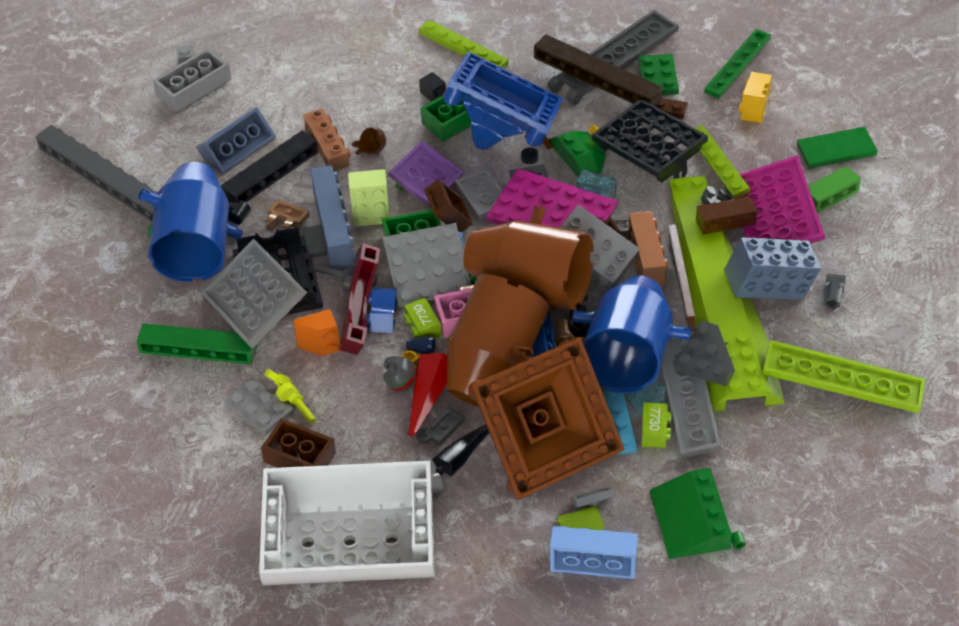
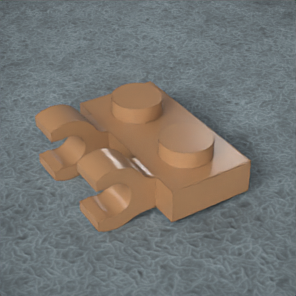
[266,199,309,230]

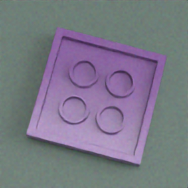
[388,140,464,208]

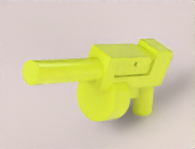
[264,369,316,424]

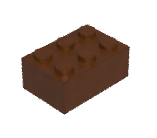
[261,418,336,468]

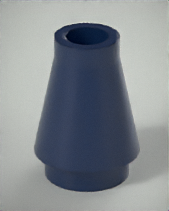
[406,335,436,354]

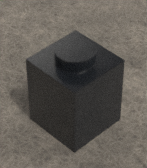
[419,72,446,102]

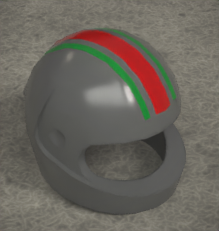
[383,356,416,392]

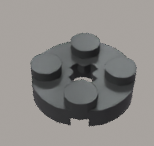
[701,186,732,205]

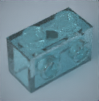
[576,170,617,199]

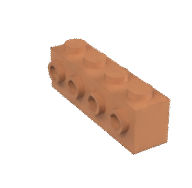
[303,108,351,171]

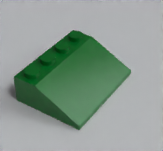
[649,467,732,559]

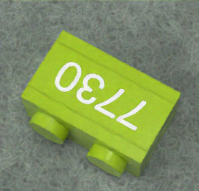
[403,298,442,339]
[642,403,671,448]

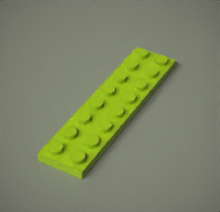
[762,340,925,414]

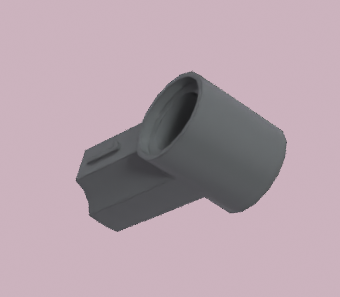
[823,273,846,310]

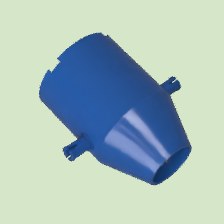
[138,162,243,282]
[572,276,691,394]

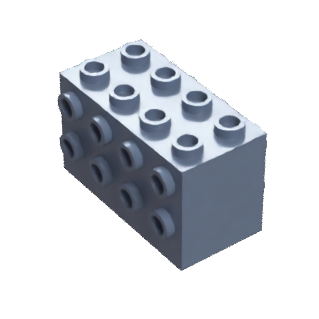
[724,237,821,300]

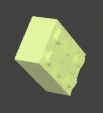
[348,169,390,227]

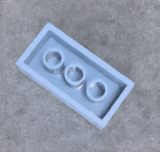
[550,526,638,579]

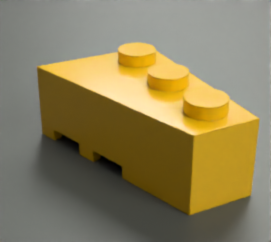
[738,72,772,123]

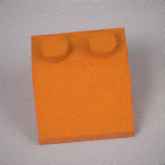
[293,309,340,356]

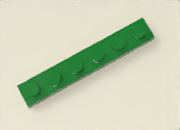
[704,29,771,99]

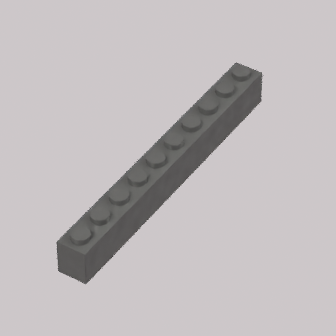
[35,125,158,222]

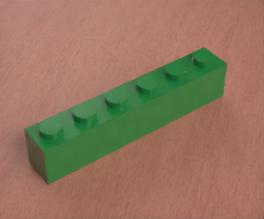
[137,323,257,365]

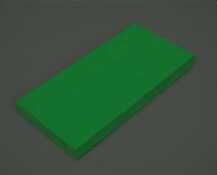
[797,126,878,169]

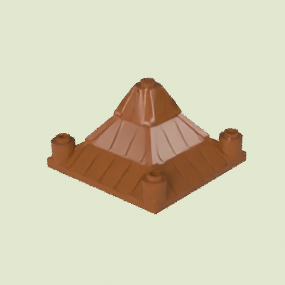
[468,337,625,500]

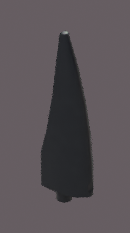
[432,424,489,476]

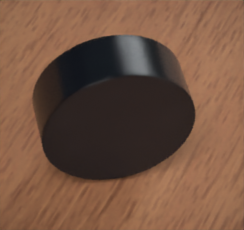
[521,147,539,164]

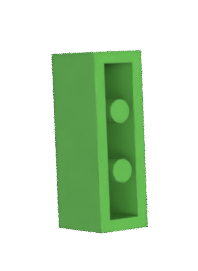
[808,166,861,214]

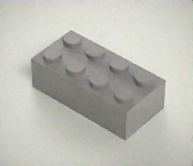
[153,48,231,112]

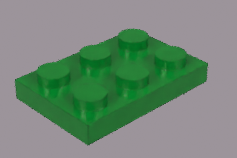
[638,54,679,95]

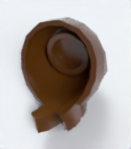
[351,127,387,155]

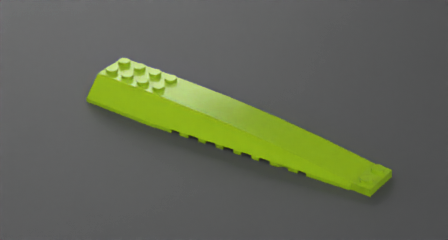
[669,175,785,412]

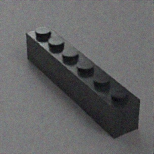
[221,131,318,203]

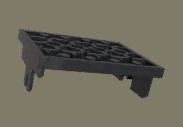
[592,99,708,183]
[232,227,323,315]

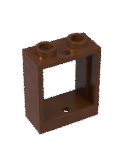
[424,179,473,232]

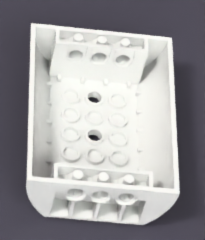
[259,461,435,586]

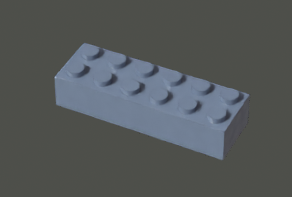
[310,165,355,271]

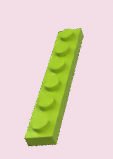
[418,19,509,68]
[695,124,751,199]

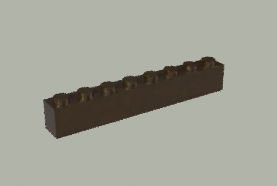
[534,34,662,106]

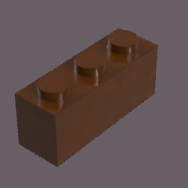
[695,196,758,234]

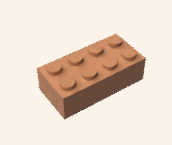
[628,211,668,291]

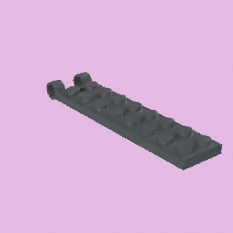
[548,10,679,105]

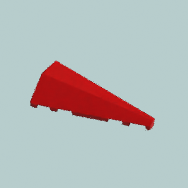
[407,353,447,438]

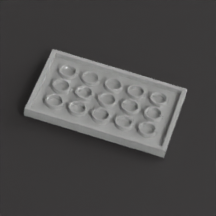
[200,239,307,348]

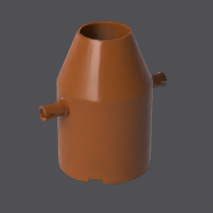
[464,205,594,310]
[447,274,550,407]

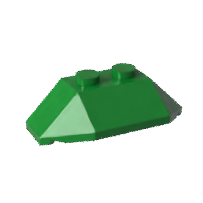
[549,131,606,185]

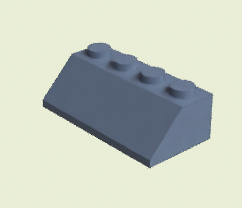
[196,107,276,174]

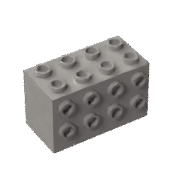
[560,205,640,293]

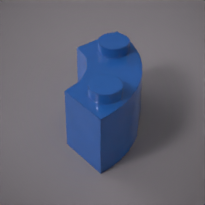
[367,288,397,333]

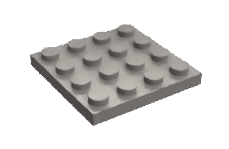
[382,223,471,309]

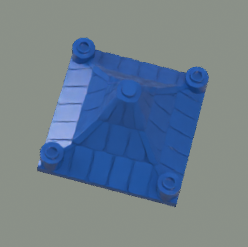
[443,51,563,150]

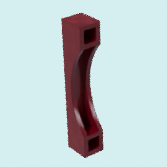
[339,243,381,355]

